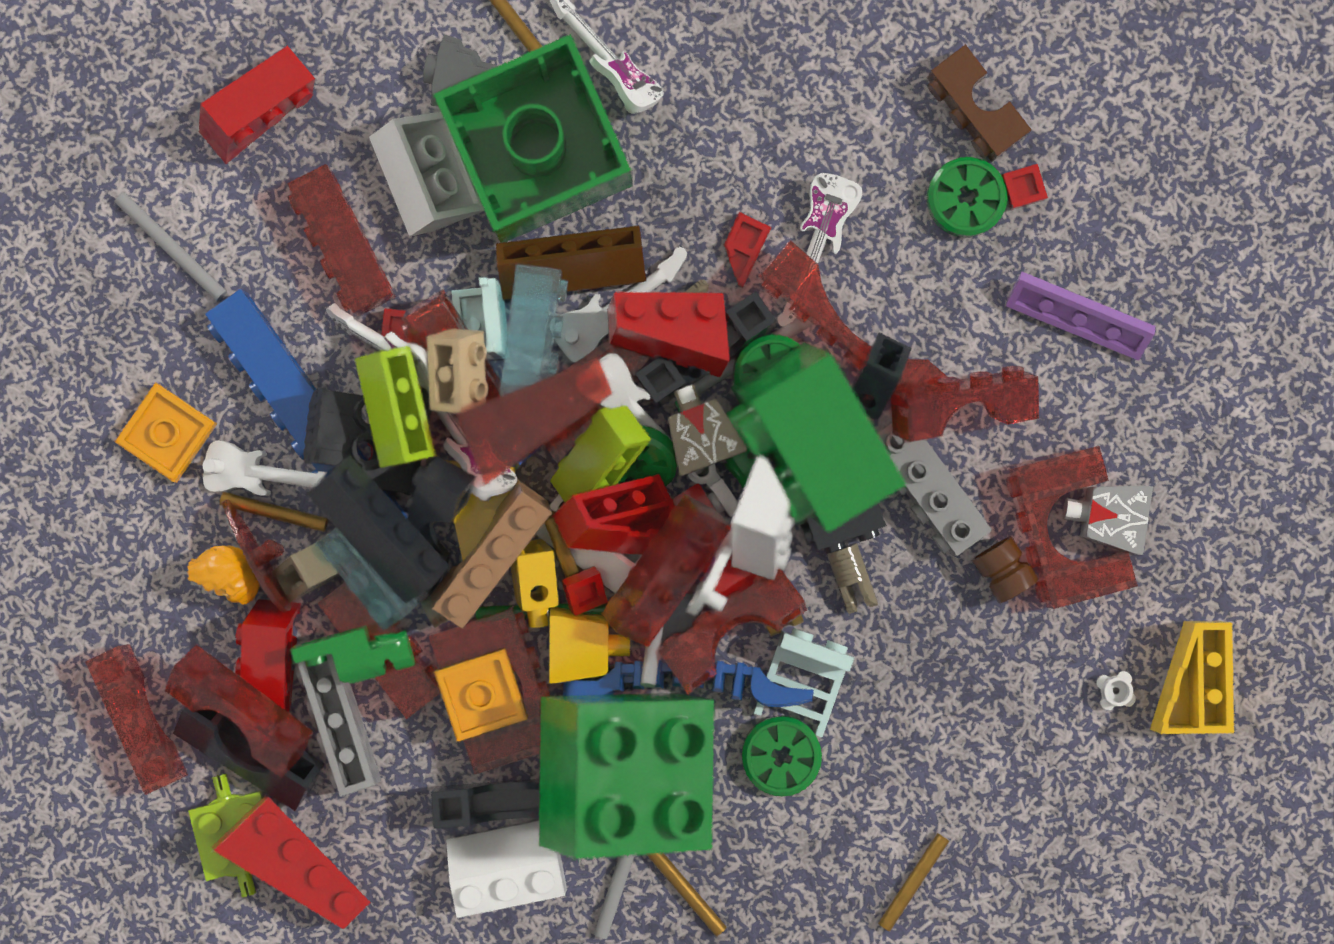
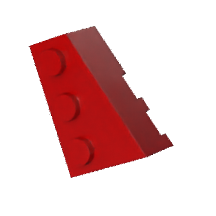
[199,45,315,164]
[553,474,691,557]
[234,599,301,730]

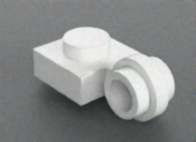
[687,464,739,517]

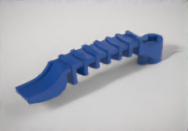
[562,660,814,707]

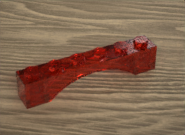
[758,240,955,417]

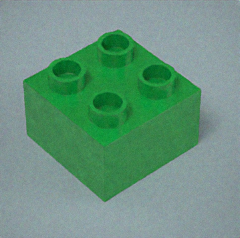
[433,34,633,243]
[726,342,907,532]
[539,693,714,859]

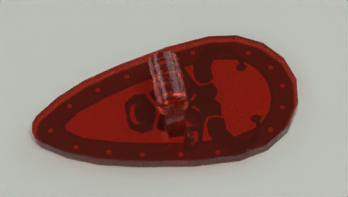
[222,499,291,613]

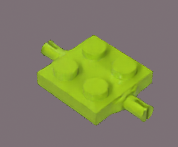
[188,773,263,897]

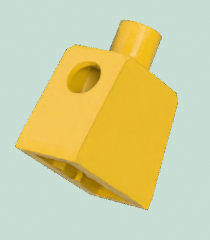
[511,539,558,628]
[549,607,630,683]

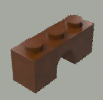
[927,44,1032,162]

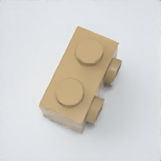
[427,329,488,413]

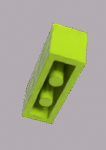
[355,346,435,468]
[550,405,651,503]

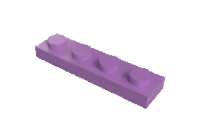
[1006,272,1156,361]

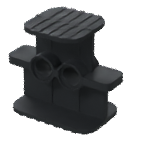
[303,387,432,495]

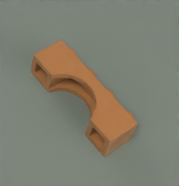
[431,480,552,629]

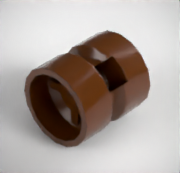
[971,536,1039,604]

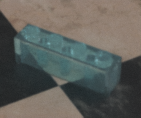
[498,264,568,419]

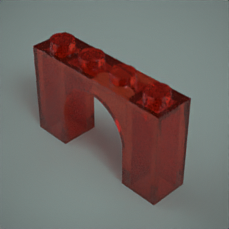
[1006,446,1138,609]
[429,606,551,775]

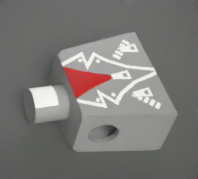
[1063,486,1153,555]

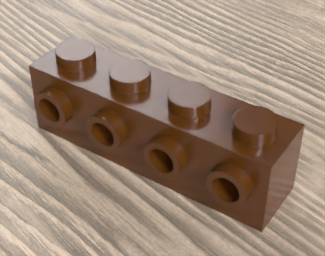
[496,225,647,300]

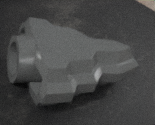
[423,35,497,106]

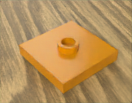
[115,382,218,483]
[434,648,528,742]

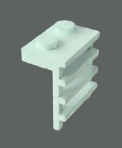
[451,277,510,361]
[754,628,854,737]

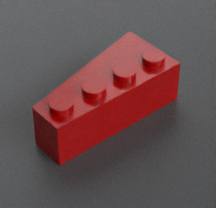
[212,795,371,929]

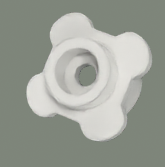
[1096,671,1136,710]

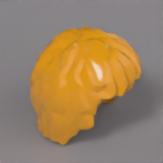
[188,545,260,605]

